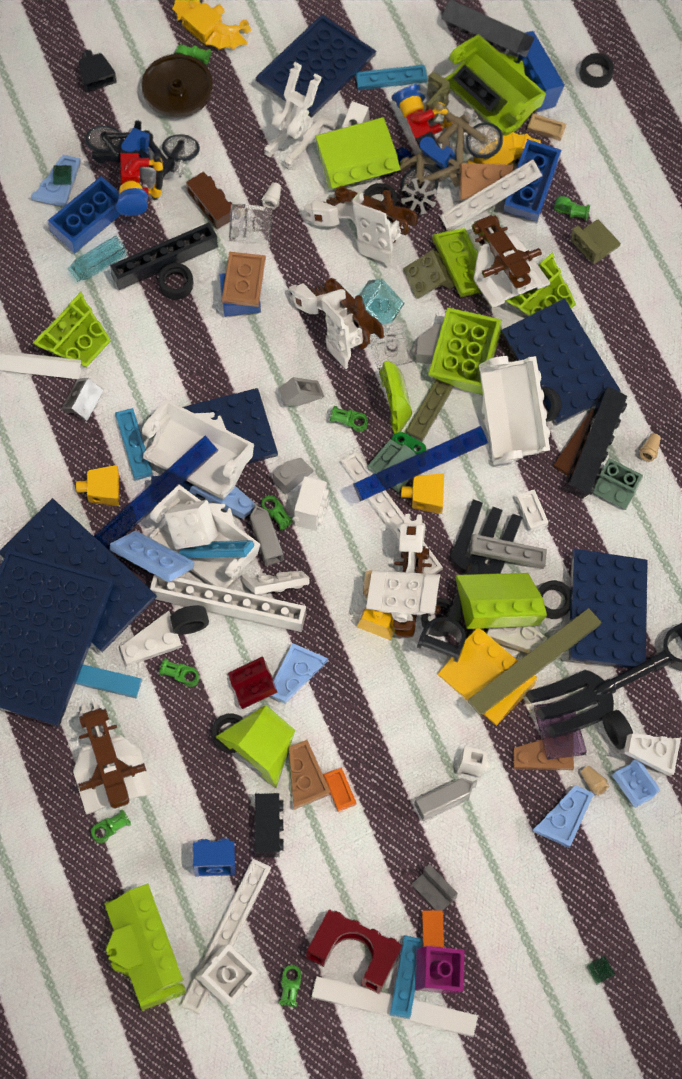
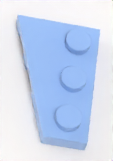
[31,155,81,207]
[189,485,254,519]
[269,643,328,704]
[533,785,594,848]

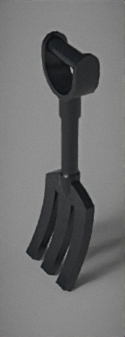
[417,499,523,663]
[526,623,682,738]

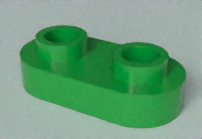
[391,432,426,460]

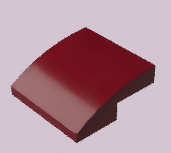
[228,656,278,709]

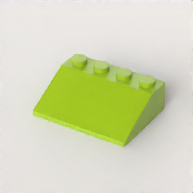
[315,117,400,189]
[428,308,502,395]
[455,573,547,629]

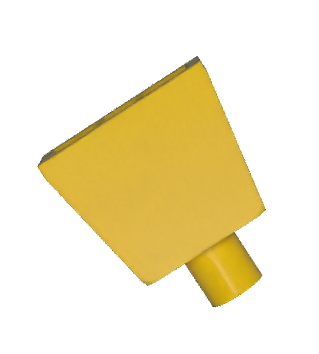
[76,465,119,506]
[401,473,444,514]
[357,607,395,641]

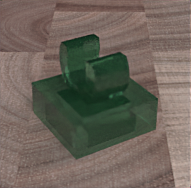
[53,165,72,185]
[587,956,615,985]

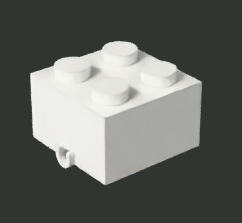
[292,476,329,531]
[164,500,219,549]
[195,944,258,1005]

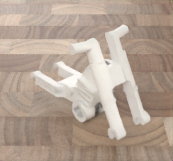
[264,62,338,169]

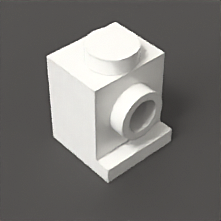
[457,746,489,777]

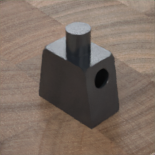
[78,50,117,94]

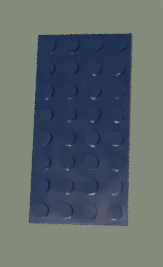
[0,498,157,653]

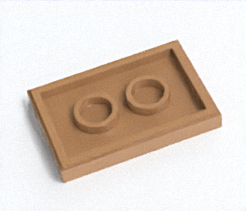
[222,251,266,307]

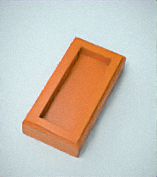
[323,767,357,812]
[422,910,444,948]

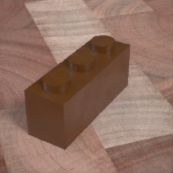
[186,171,236,229]

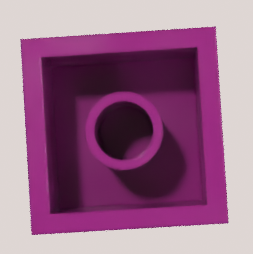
[415,946,465,994]

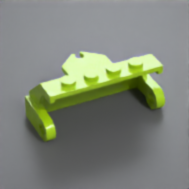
[445,34,546,136]
[104,883,186,1011]

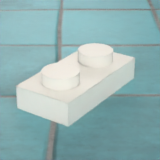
[516,489,548,531]

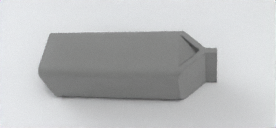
[250,503,284,566]
[414,778,477,821]

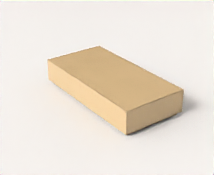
[527,113,566,141]

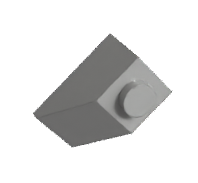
[413,323,442,364]
[278,377,324,406]
[273,458,314,495]

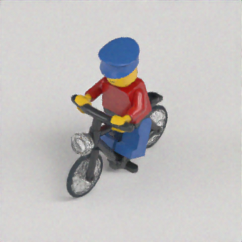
[85,120,200,216]

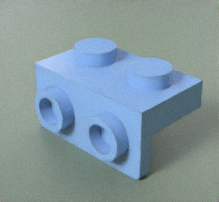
[612,759,660,808]

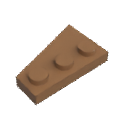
[459,163,513,200]
[513,733,574,770]
[289,740,331,810]

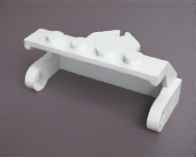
[479,356,550,465]
[142,400,254,500]
[149,485,260,589]

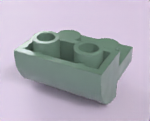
[367,439,421,492]
[593,458,643,510]

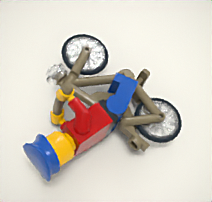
[391,84,503,202]

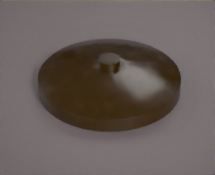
[142,54,213,118]

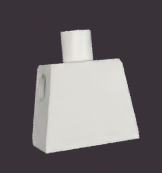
[342,101,370,128]

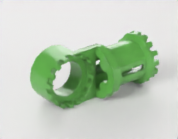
[174,44,211,65]
[554,196,590,221]
[330,406,368,432]
[261,495,293,530]
[159,658,200,687]
[91,809,131,843]
[279,965,301,1007]

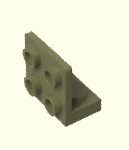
[426,71,450,123]
[570,219,621,265]
[404,250,455,299]

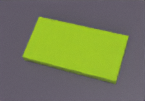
[432,228,482,297]

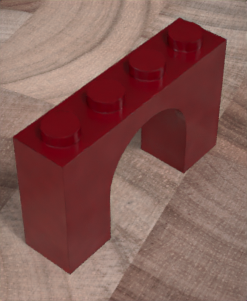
[306,910,403,994]

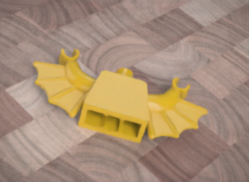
[172,0,252,50]
[468,132,541,198]

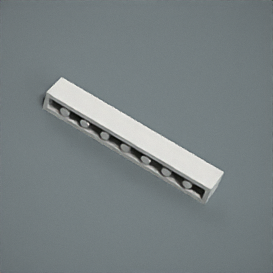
[150,574,306,632]

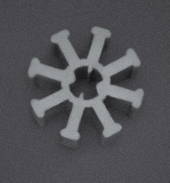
[401,178,437,214]

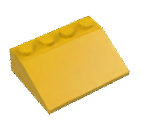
[438,629,537,726]

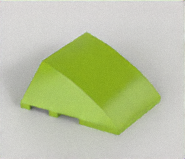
[505,252,576,316]
[32,291,111,368]
[379,361,412,434]
[215,705,295,788]

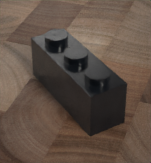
[453,64,508,115]
[255,793,284,858]

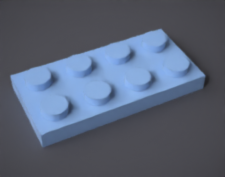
[110,530,194,582]

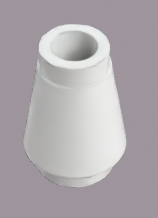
[262,183,281,210]

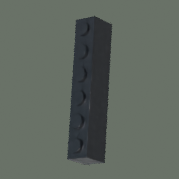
[441,0,535,58]
[110,222,218,290]
[563,386,628,499]

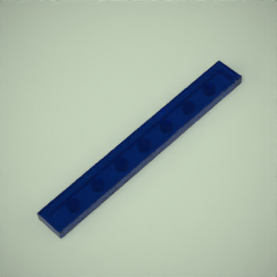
[353,426,488,501]
[94,435,219,550]

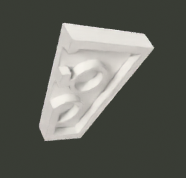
[624,734,681,776]

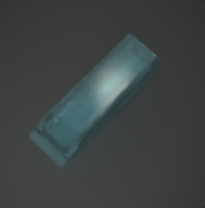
[67,235,127,282]

